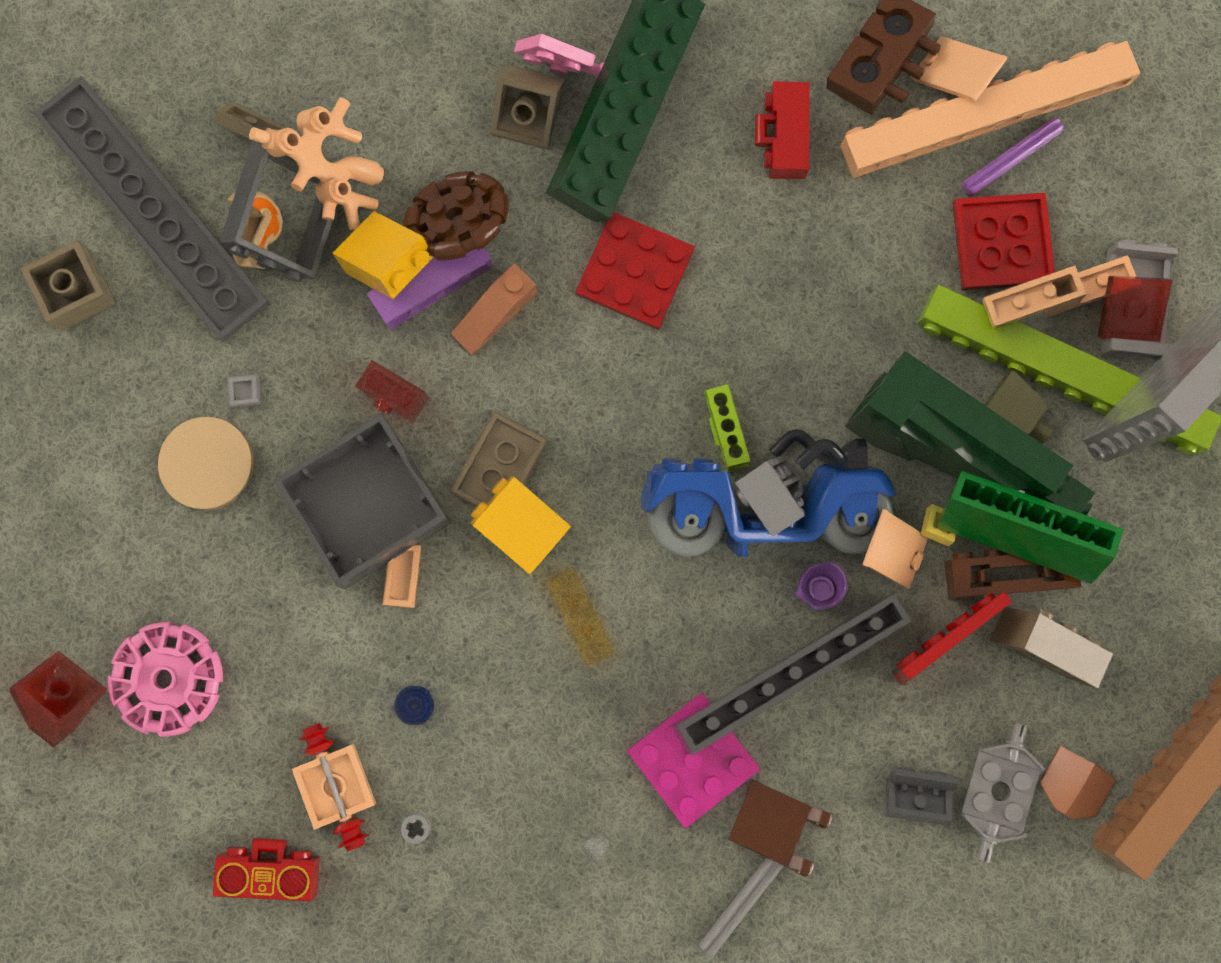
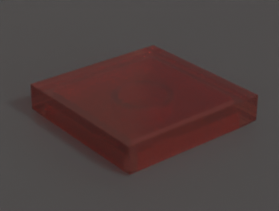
[1097,276,1172,341]

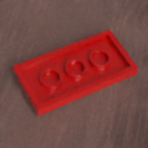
[893,592,1012,684]

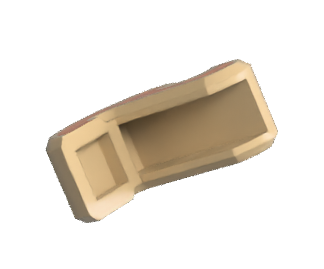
[227,191,283,269]

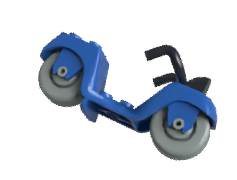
[641,429,896,557]

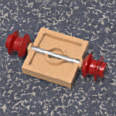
[292,723,376,852]

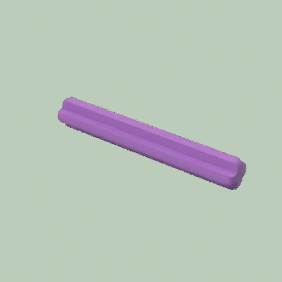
[962,117,1064,196]

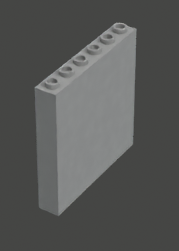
[1082,302,1221,462]

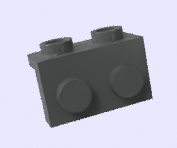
[885,767,957,826]

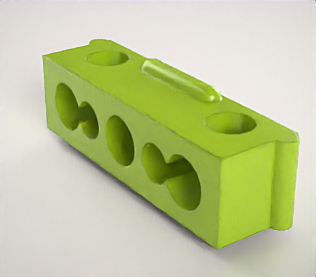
[704,384,750,472]

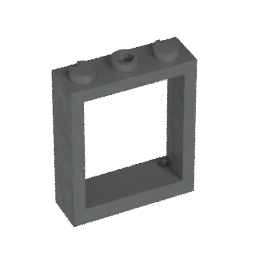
[219,140,338,282]

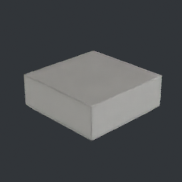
[227,374,262,409]

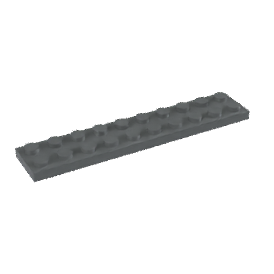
[33,76,271,342]

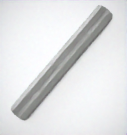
[699,858,784,957]

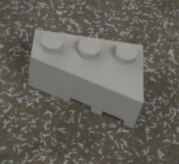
[736,455,805,537]

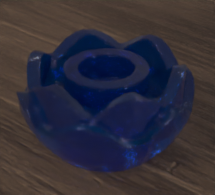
[394,686,434,725]

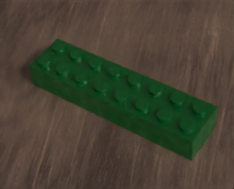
[546,0,705,222]

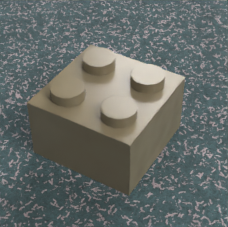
[20,240,117,331]

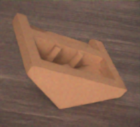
[1039,746,1116,819]

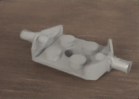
[960,722,1045,863]

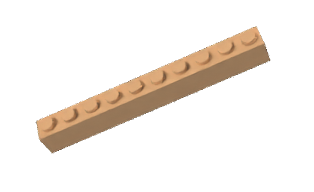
[840,41,1140,178]

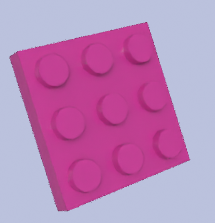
[627,692,761,829]

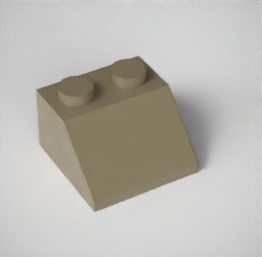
[490,64,565,149]

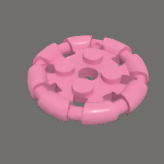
[108,622,223,737]

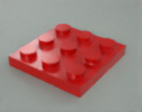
[952,193,1055,290]
[575,212,695,330]

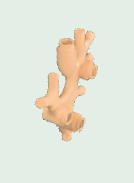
[249,98,384,230]

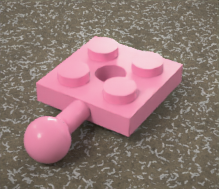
[514,34,604,80]

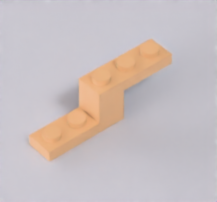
[982,255,1139,329]

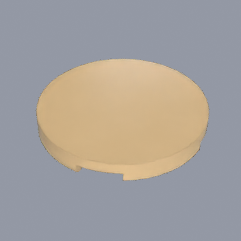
[158,417,254,510]

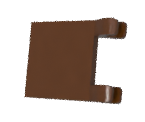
[728,780,832,877]

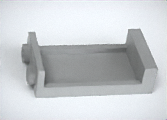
[1100,239,1178,362]

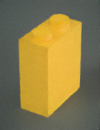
[332,211,433,300]
[470,476,571,574]

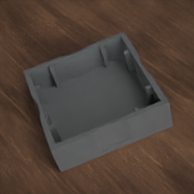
[273,413,451,590]

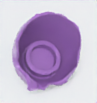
[795,562,847,611]

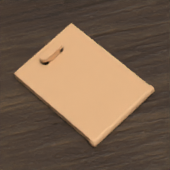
[910,36,1007,102]
[862,509,928,589]

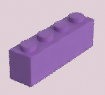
[366,248,493,330]

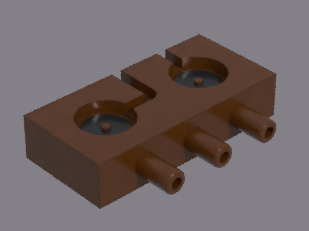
[826,0,941,115]

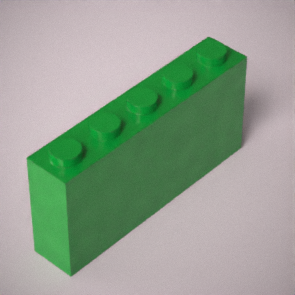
[937,471,1124,584]

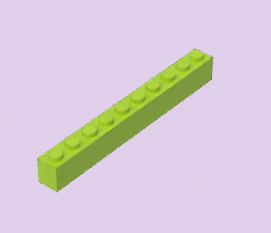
[917,284,1221,455]

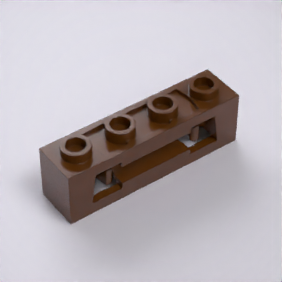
[944,550,1081,599]

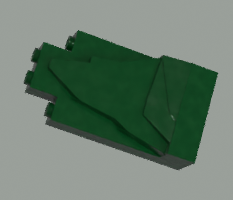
[845,351,1095,515]

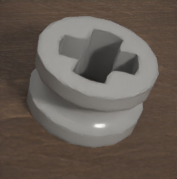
[401,813,431,844]

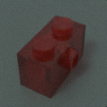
[355,360,429,424]

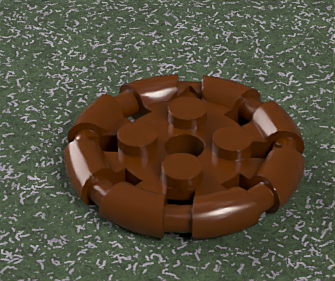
[403,171,509,261]

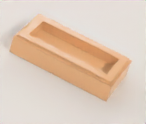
[382,545,421,608]

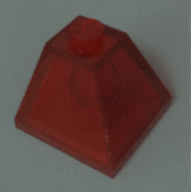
[9,650,107,748]

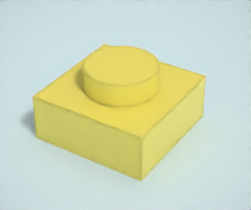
[920,504,956,546]

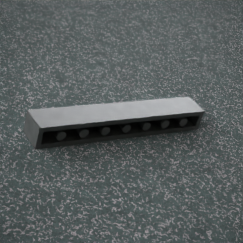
[672,594,911,755]

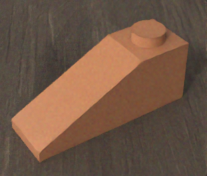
[450,263,538,356]

